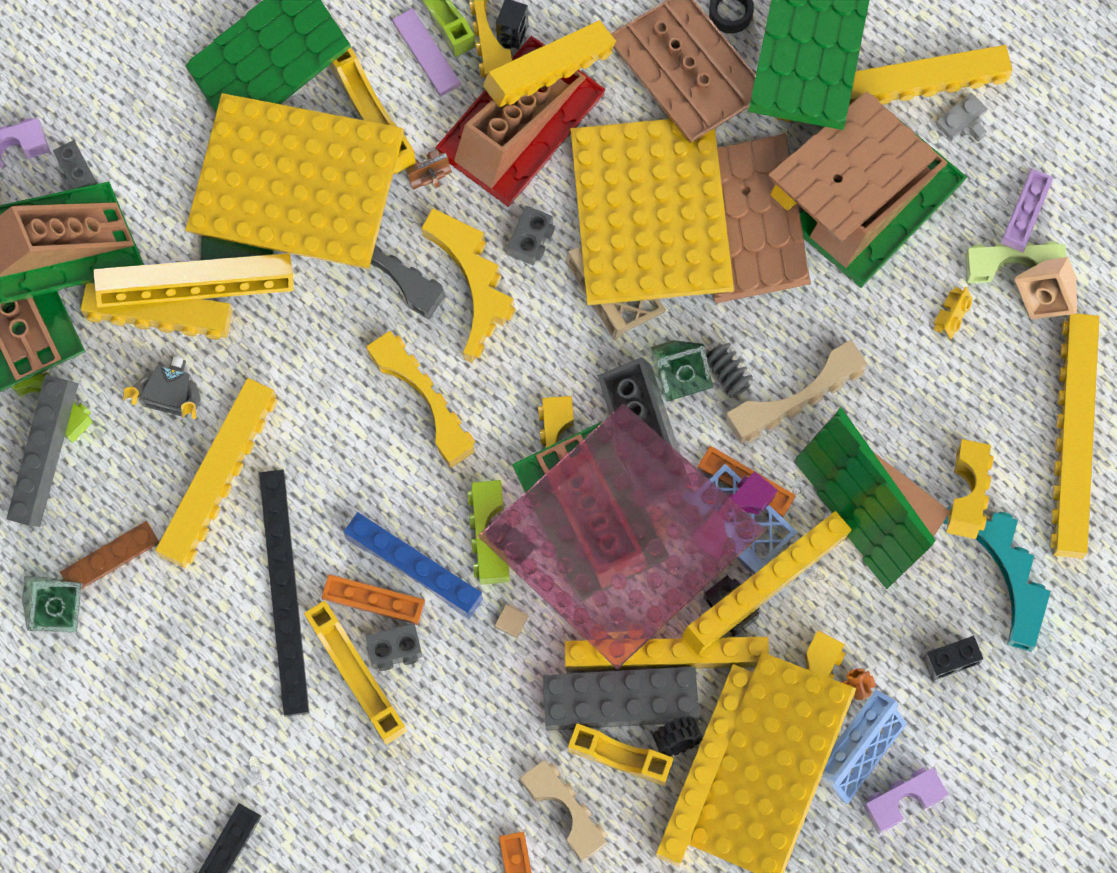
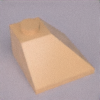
[1014,257,1077,319]

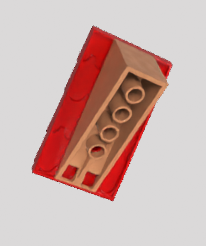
[435,35,606,207]

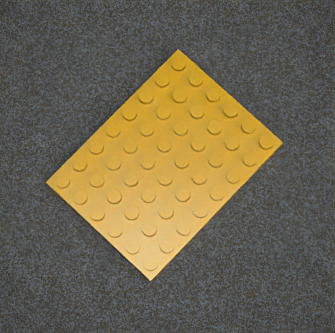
[185,93,404,270]
[570,119,734,305]

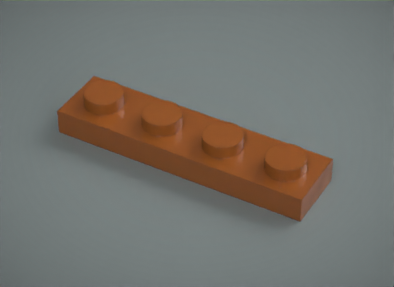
[60,521,159,594]

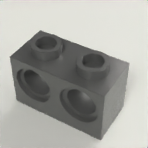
[53,140,97,189]
[507,205,555,266]
[365,623,423,671]

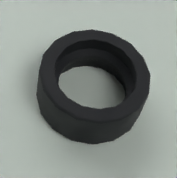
[709,0,754,34]

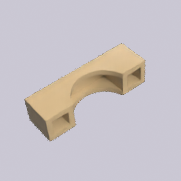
[520,759,608,863]

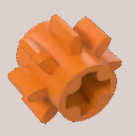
[842,668,876,700]

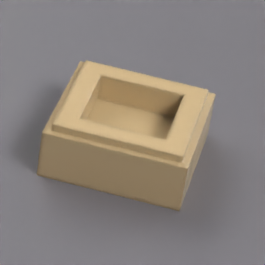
[495,604,529,638]

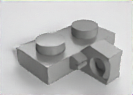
[936,92,988,142]

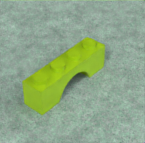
[11,372,93,443]
[467,480,510,585]

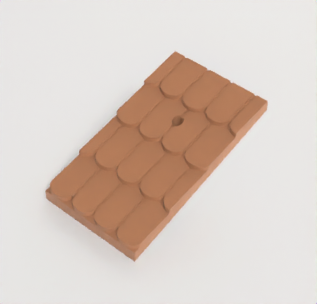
[611,0,756,143]
[768,92,938,243]
[713,133,811,303]

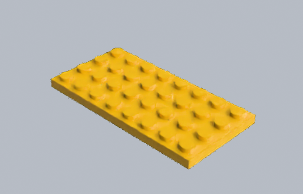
[689,652,856,873]

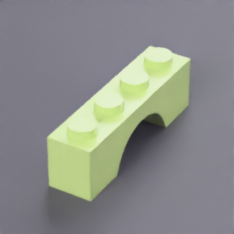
[965,241,1067,283]

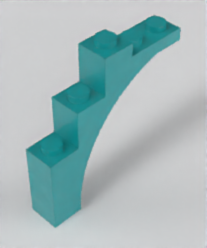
[943,506,1051,652]

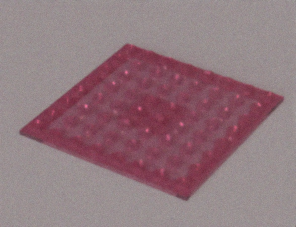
[478,403,765,669]

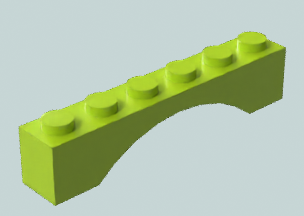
[421,0,476,57]

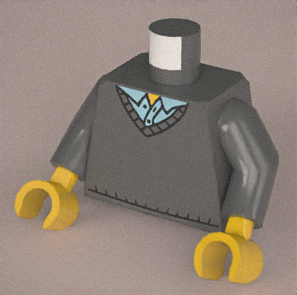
[122,356,201,419]

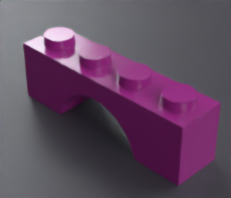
[689,471,778,570]

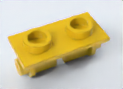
[933,287,972,339]

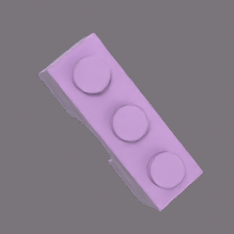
[0,118,50,168]
[864,767,949,834]

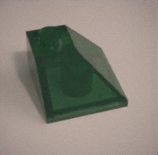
[650,340,713,402]
[22,576,82,632]

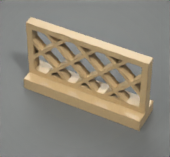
[566,247,666,340]

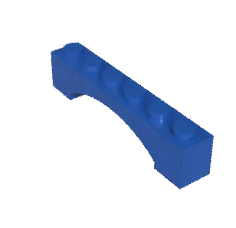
[343,512,483,619]

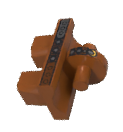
[406,149,452,190]

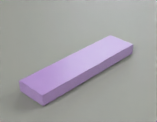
[392,8,461,97]
[1000,169,1054,252]

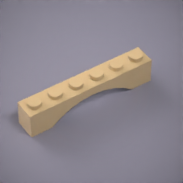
[725,340,867,444]

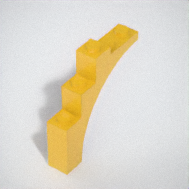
[421,208,516,364]

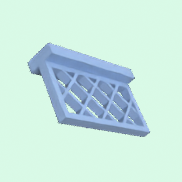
[683,464,797,575]
[822,689,907,804]

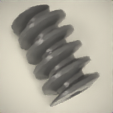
[703,343,753,398]

